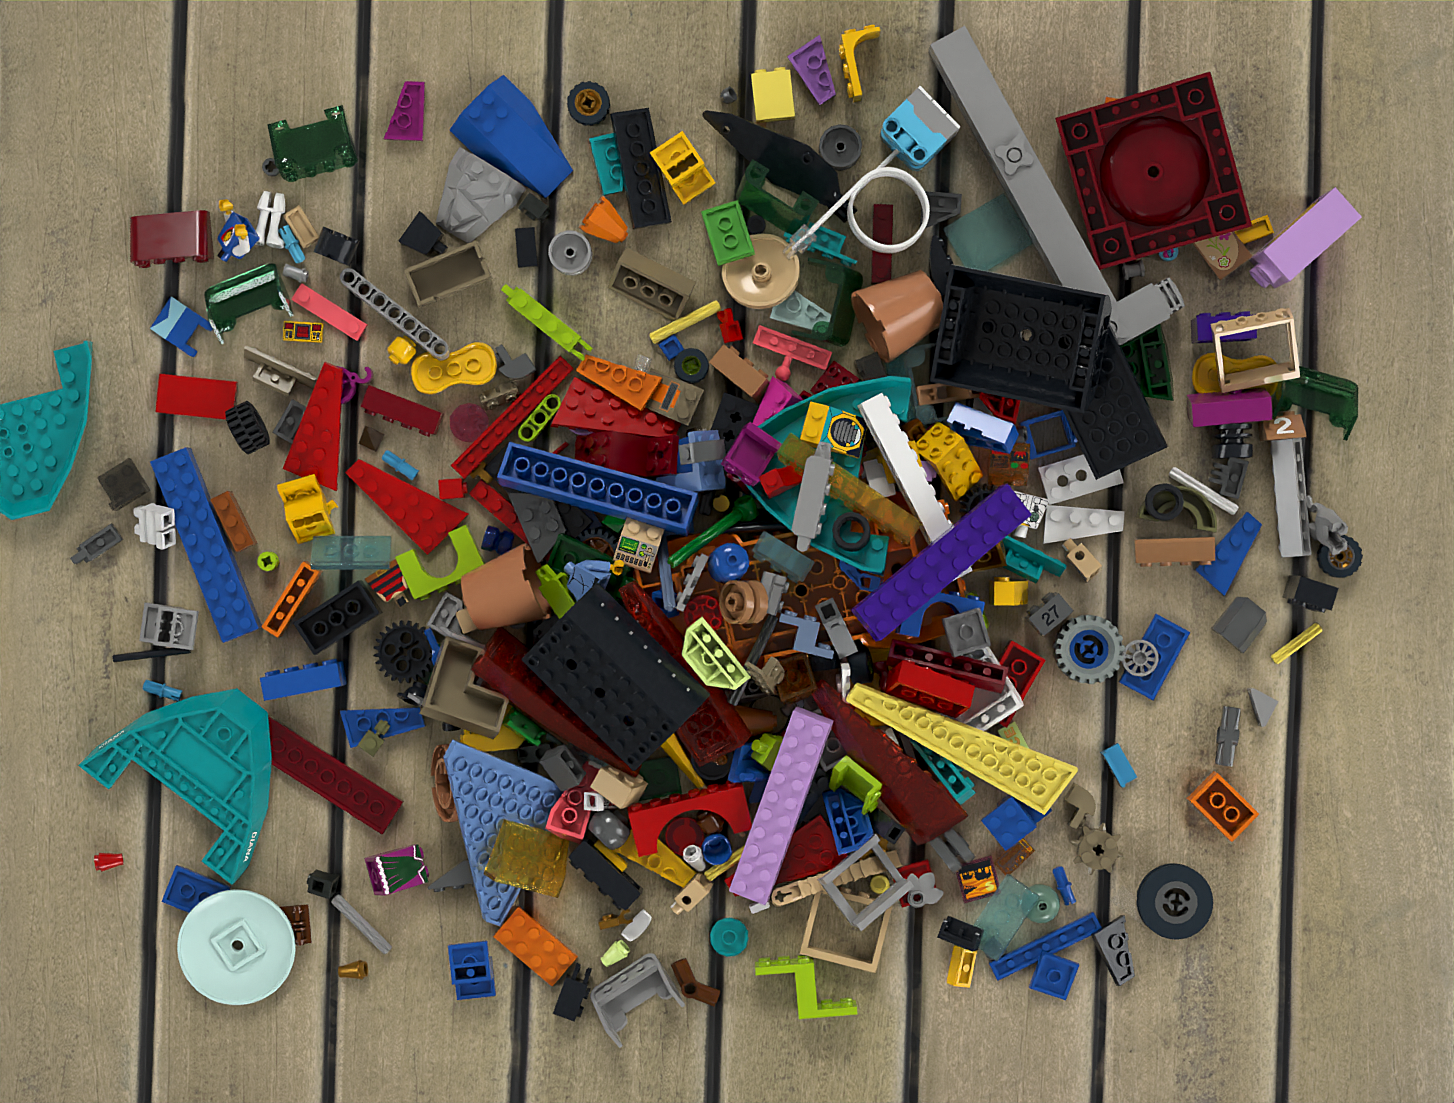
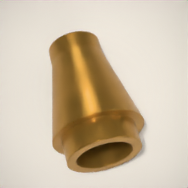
[338,960,369,979]

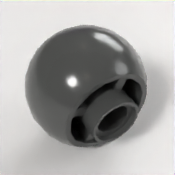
[588,808,630,850]

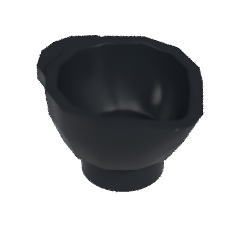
[397,681,428,707]

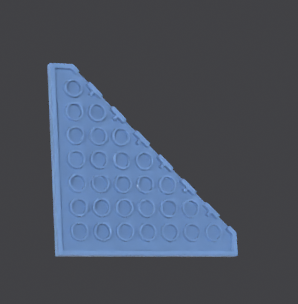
[443,739,564,927]

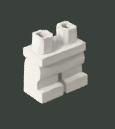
[133,503,176,550]

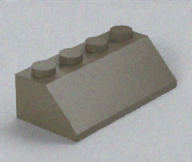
[607,247,696,321]

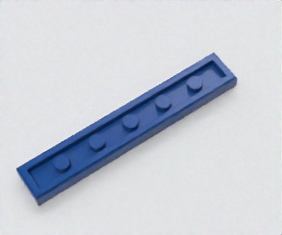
[988,912,1101,981]

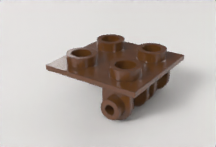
[280,904,312,946]

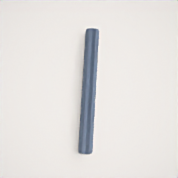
[657,534,676,611]

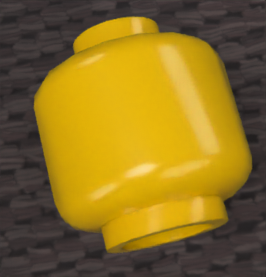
[387,336,416,365]

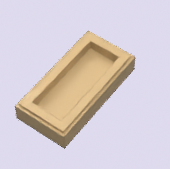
[283,205,319,249]

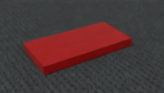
[155,374,238,420]

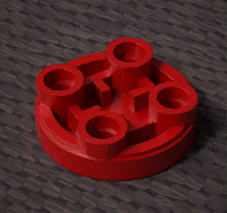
[684,595,723,631]

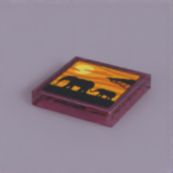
[956,855,1002,903]

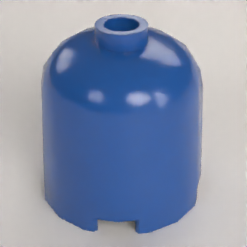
[707,543,749,584]

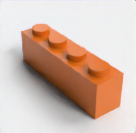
[262,561,323,638]

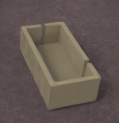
[404,240,493,308]

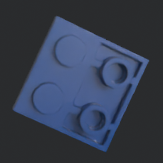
[728,742,771,783]

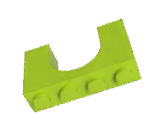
[395,525,485,601]

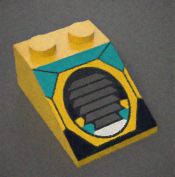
[800,401,868,458]

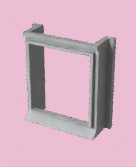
[817,834,914,931]

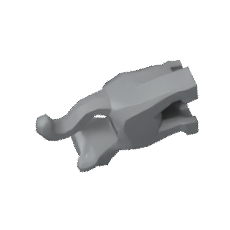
[1306,495,1348,555]

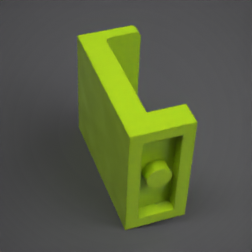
[829,755,882,815]

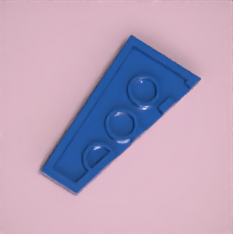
[1195,512,1262,596]
[340,707,426,748]

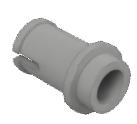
[283,264,309,283]

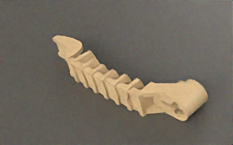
[770,850,902,907]

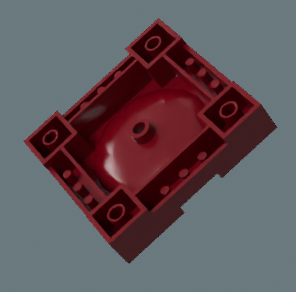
[1055,72,1252,270]

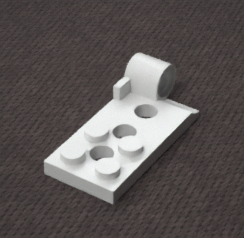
[1038,454,1124,505]

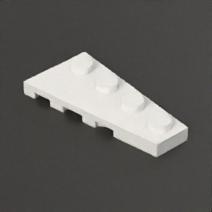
[1043,505,1125,544]

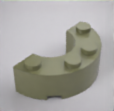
[1136,486,1217,533]

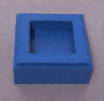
[659,334,684,361]

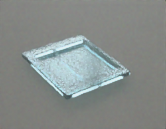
[943,193,1033,271]

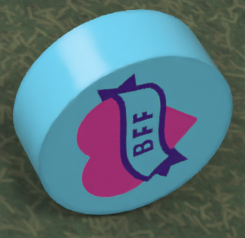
[1158,247,1178,262]

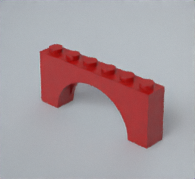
[627,781,752,857]

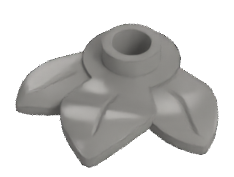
[907,872,944,908]

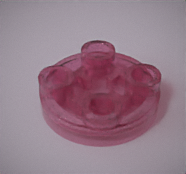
[450,403,489,442]

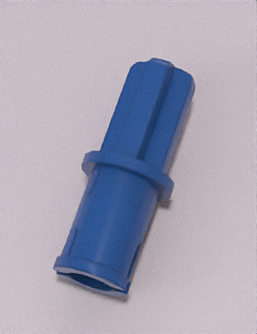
[1052,866,1076,906]

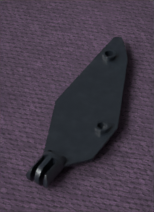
[702,110,858,223]

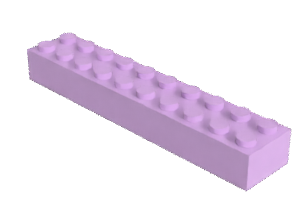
[729,706,834,905]

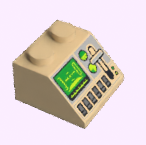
[613,517,664,573]

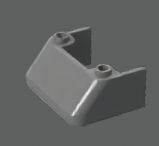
[590,953,685,1048]

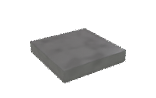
[941,607,991,657]

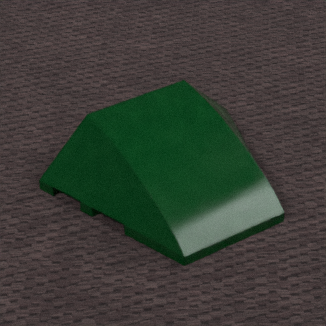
[1120,324,1174,401]

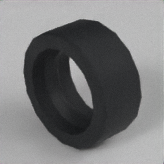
[1145,483,1184,521]
[832,512,871,552]

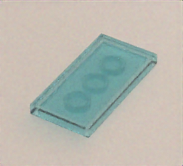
[310,536,392,570]
[974,874,1040,961]

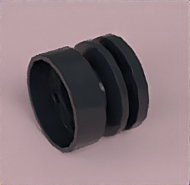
[1211,422,1253,459]

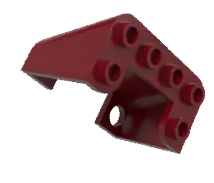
[130,210,214,268]

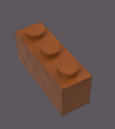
[210,491,258,552]

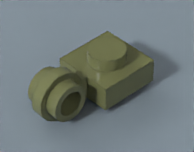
[357,720,391,757]

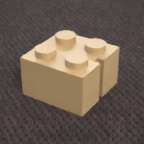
[590,762,648,809]

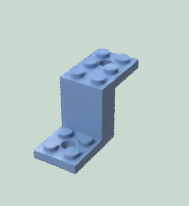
[656,430,726,536]

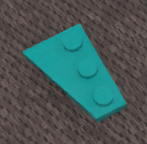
[589,133,623,196]

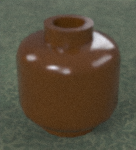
[696,810,725,835]

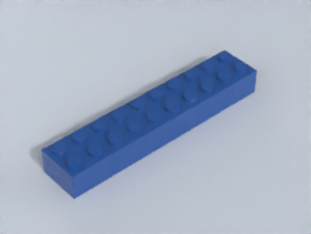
[497,442,699,537]
[150,447,262,643]

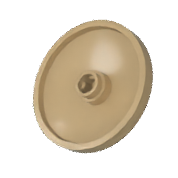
[722,234,800,309]

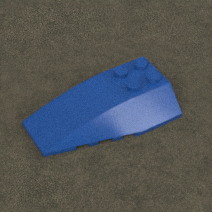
[450,75,573,198]

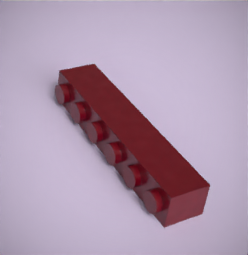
[886,639,1009,694]

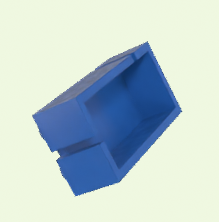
[260,659,347,701]

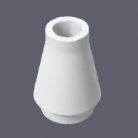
[683,845,706,872]

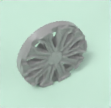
[1122,640,1158,676]

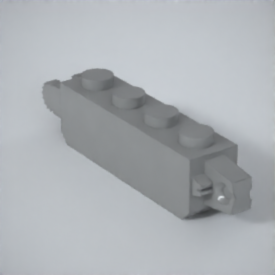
[791,442,835,552]

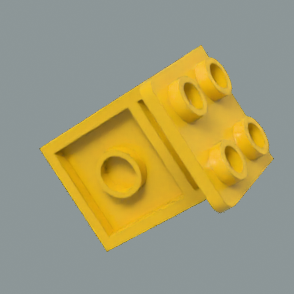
[838,25,881,103]
[916,422,984,502]

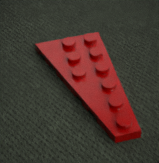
[282,362,343,491]
[551,377,681,438]
[345,459,469,555]
[724,814,848,897]

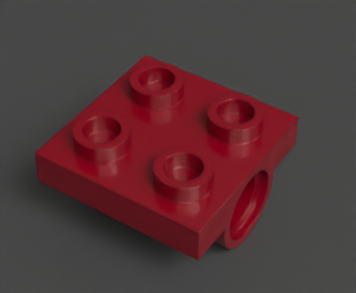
[810,361,862,395]

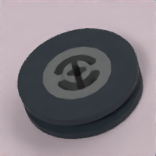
[1136,863,1213,940]

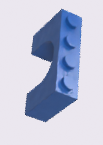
[895,590,985,637]

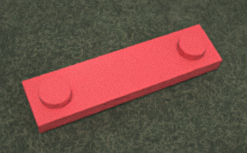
[291,283,368,341]

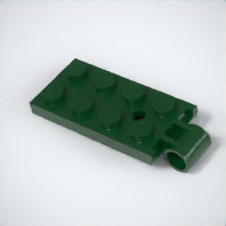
[548,533,638,603]

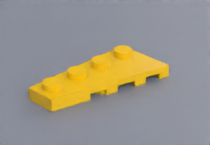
[613,829,696,888]

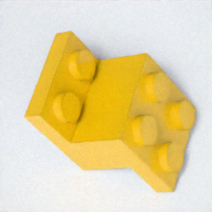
[650,131,716,205]
[277,474,335,544]

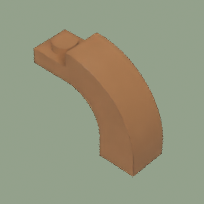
[912,383,980,407]

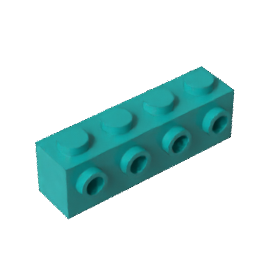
[910,739,976,805]

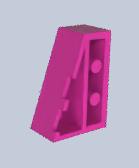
[753,376,803,426]

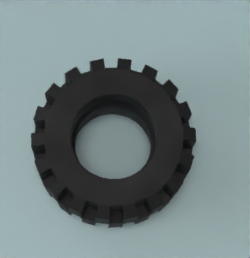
[225,401,270,455]

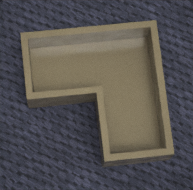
[419,636,510,740]

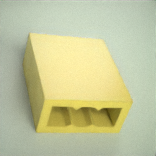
[751,67,795,123]

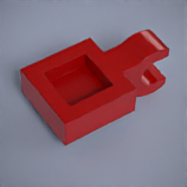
[717,308,743,344]

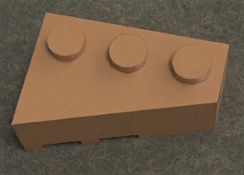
[709,345,770,405]

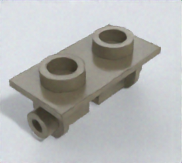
[479,381,521,411]

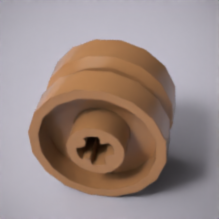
[719,580,768,624]

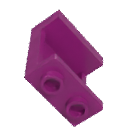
[721,422,782,486]

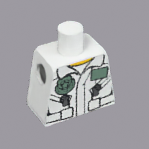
[1014,491,1049,538]

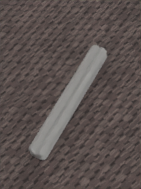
[331,894,392,954]

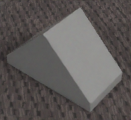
[1247,687,1279,727]

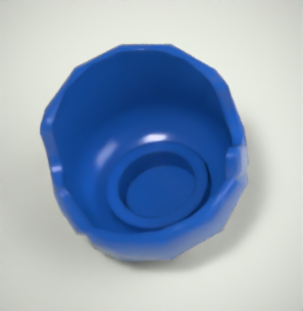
[702,833,732,865]

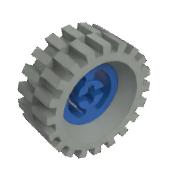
[1053,615,1125,684]

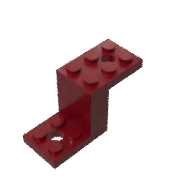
[575,430,679,479]

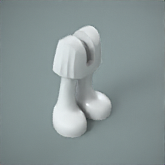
[255,191,285,249]

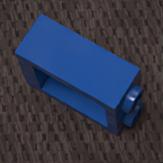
[1018,410,1078,460]

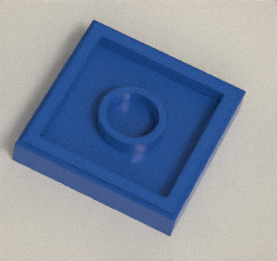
[1029,951,1079,1000]

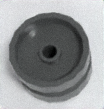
[818,124,862,171]
[928,823,976,874]

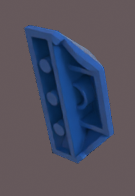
[822,788,874,855]

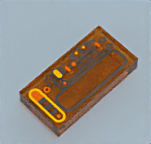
[993,838,1035,877]

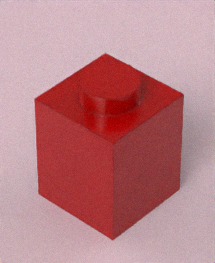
[438,478,468,500]

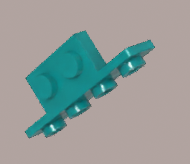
[783,222,857,267]
[1002,535,1067,583]

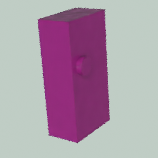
[1187,387,1272,427]

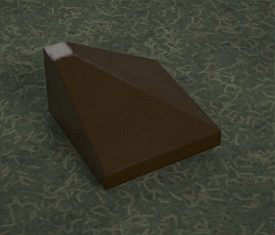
[358,426,385,452]

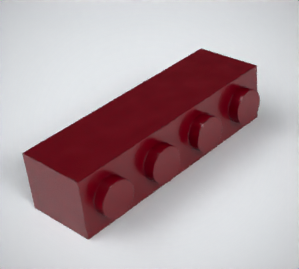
[871,204,893,285]
[361,385,444,437]

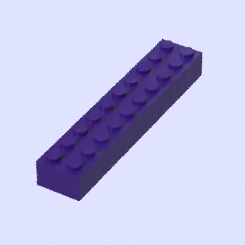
[851,483,1032,641]

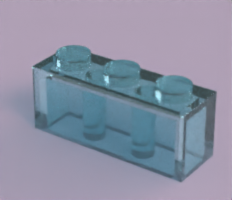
[752,531,815,583]

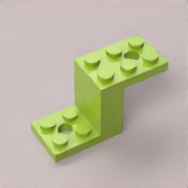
[755,955,858,1019]

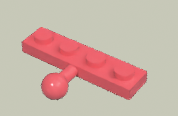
[753,325,832,381]

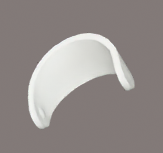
[621,909,652,941]

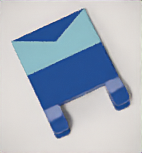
[150,296,214,357]

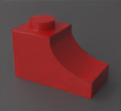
[758,463,803,499]

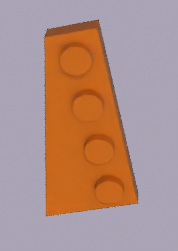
[576,354,662,411]

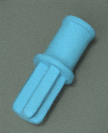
[278,225,305,263]

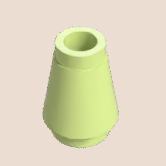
[601,940,630,967]

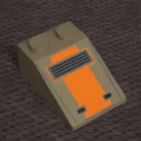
[645,368,704,427]

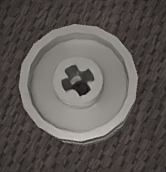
[548,230,593,276]

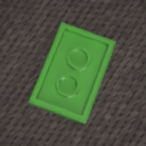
[701,200,755,266]

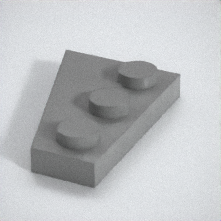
[675,554,709,611]

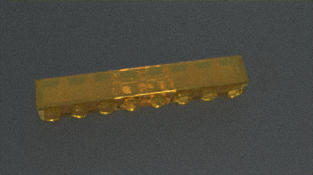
[776,432,922,545]

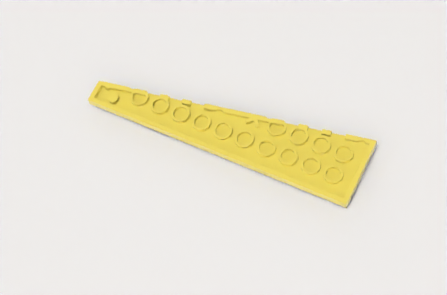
[846,683,1078,815]

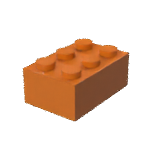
[1186,771,1259,842]

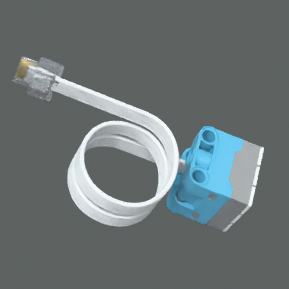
[783,86,960,261]

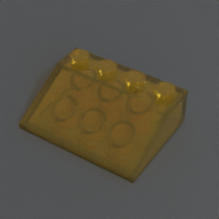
[484,819,569,898]

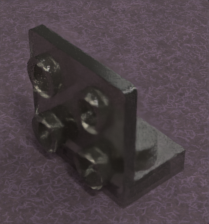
[98,458,151,511]

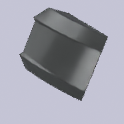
[1211,597,1267,653]

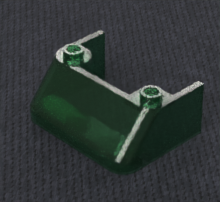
[791,257,863,347]
[204,263,294,344]
[1272,366,1358,441]

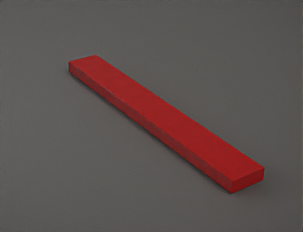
[450,355,574,480]

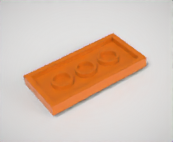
[493,906,578,987]

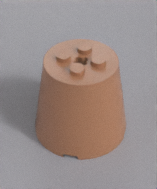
[851,270,943,363]
[461,543,553,630]

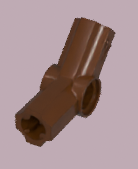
[671,958,721,1007]

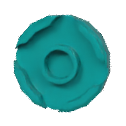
[710,917,749,957]

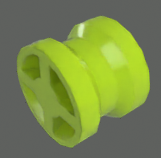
[257,552,279,571]

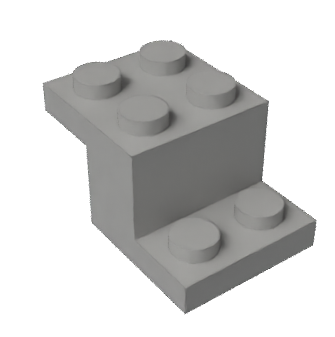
[139,603,199,650]

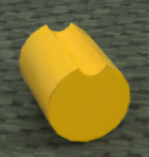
[713,495,730,512]

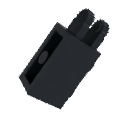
[553,963,592,1022]

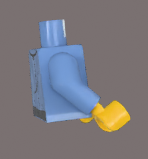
[564,560,624,601]

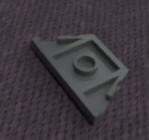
[508,493,567,563]

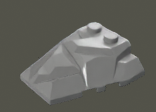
[436,147,526,243]

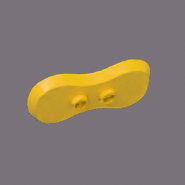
[411,342,497,394]
[1192,353,1278,396]

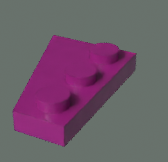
[383,81,425,141]

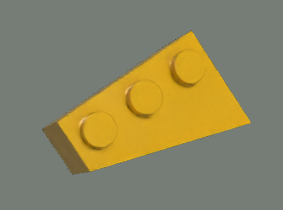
[989,577,1028,605]

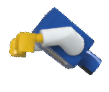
[217,199,260,262]

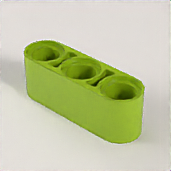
[518,394,562,442]

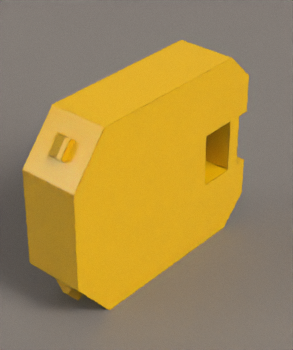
[460,703,524,752]

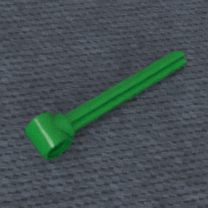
[667,495,760,568]

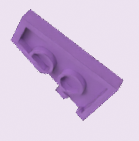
[787,35,836,106]

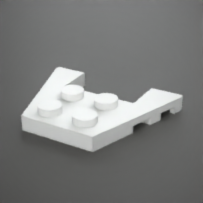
[836,657,851,718]

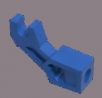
[839,560,884,592]

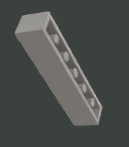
[1270,438,1312,558]

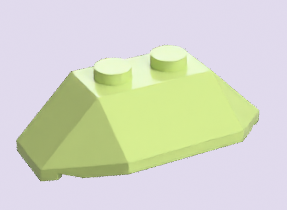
[682,617,751,690]

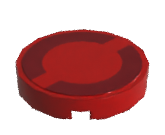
[665,817,704,856]

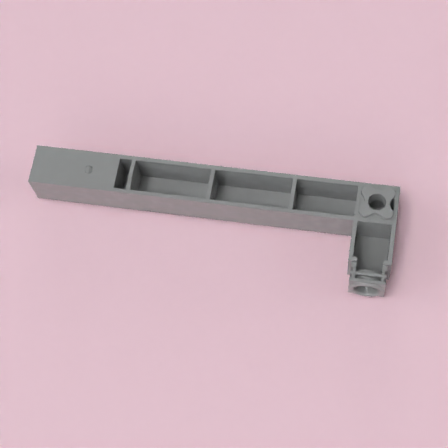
[928,26,1185,345]

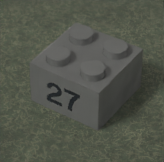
[1025,592,1074,636]

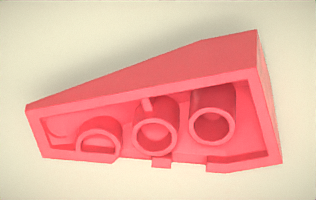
[545,761,600,844]

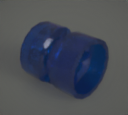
[481,525,515,555]

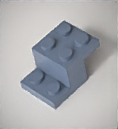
[779,610,834,659]

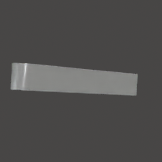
[340,268,450,360]

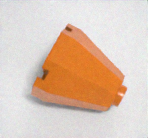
[579,196,629,244]

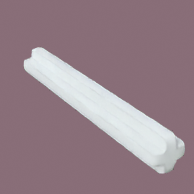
[1169,467,1239,515]

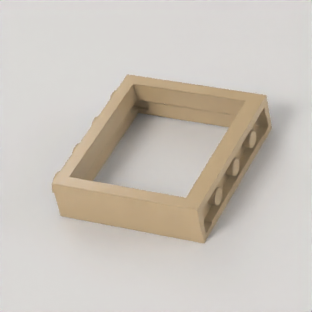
[1211,308,1300,393]
[800,886,893,973]

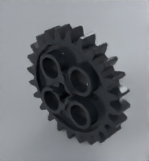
[373,620,433,683]

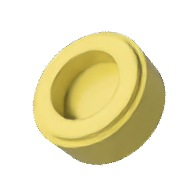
[870,874,890,894]

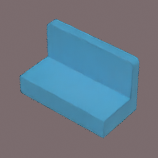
[1100,743,1137,788]

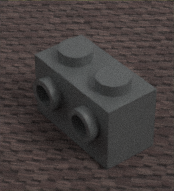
[540,744,586,791]

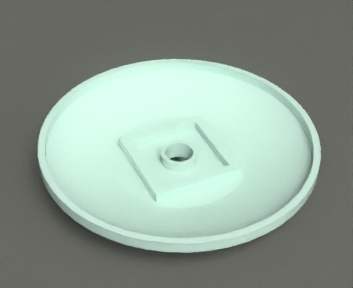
[177,890,296,1005]

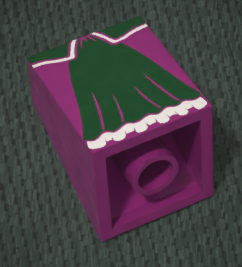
[364,844,429,896]

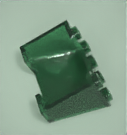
[267,105,358,182]
[736,159,820,236]

